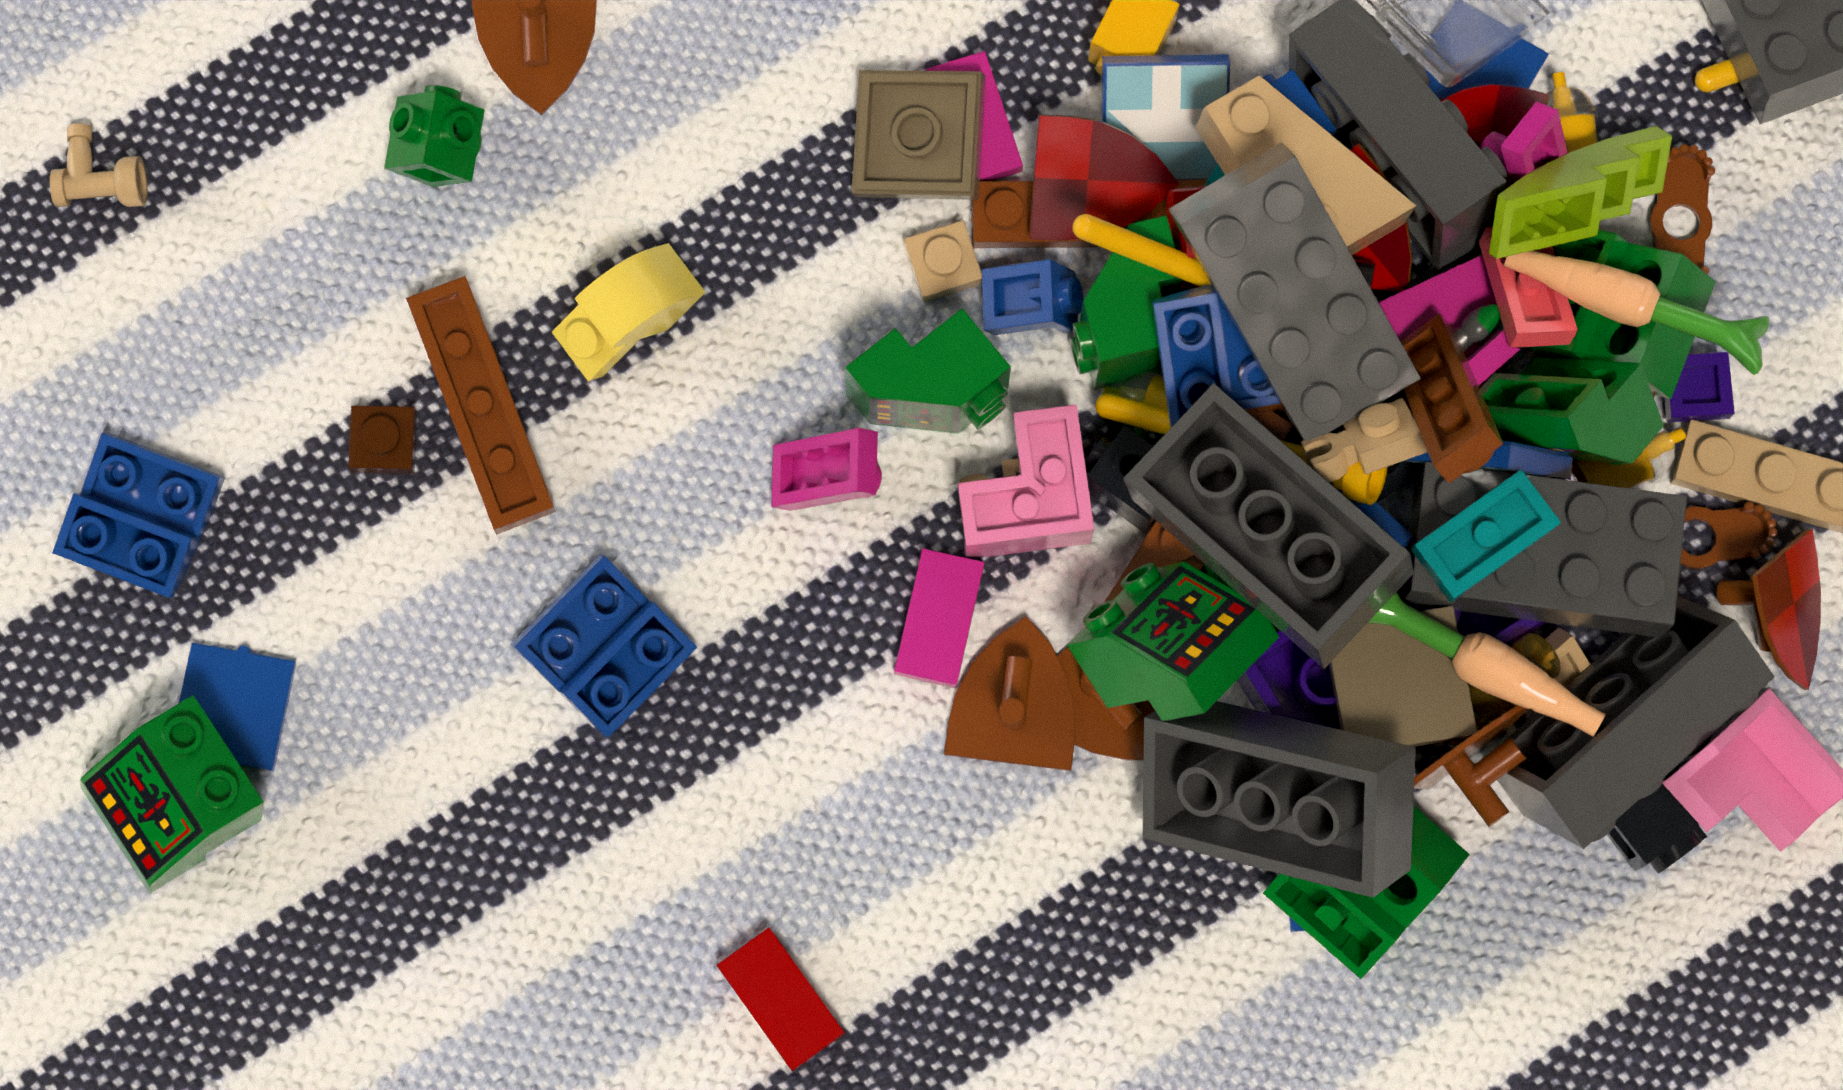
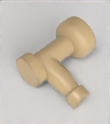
[50,123,148,207]

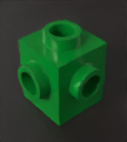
[384,85,485,187]

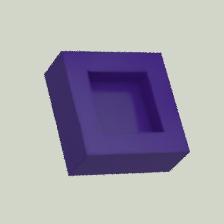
[1664,352,1735,423]

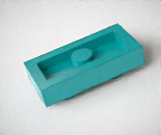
[1411,469,1561,603]

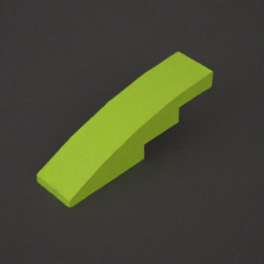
[1489,126,1672,259]

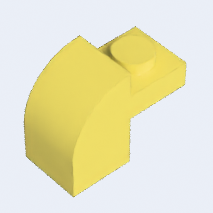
[552,243,706,382]

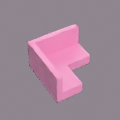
[958,404,1094,559]
[1662,688,1843,852]

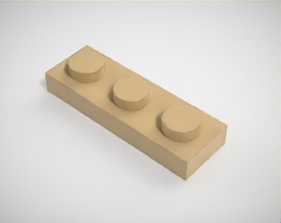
[1670,419,1843,533]

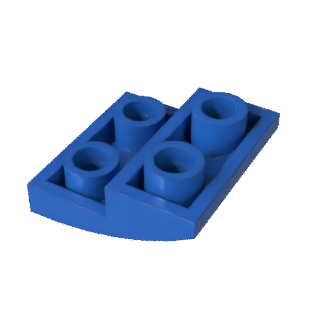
[1152,285,1280,428]
[52,433,225,598]
[510,554,697,738]

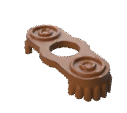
[1649,144,1715,274]
[1680,502,1777,570]

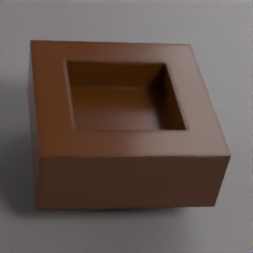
[348,406,417,474]

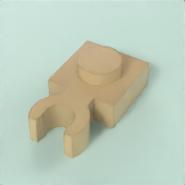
[1301,398,1427,483]

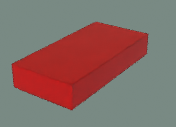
[716,927,845,1072]

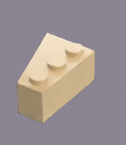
[1195,75,1416,255]

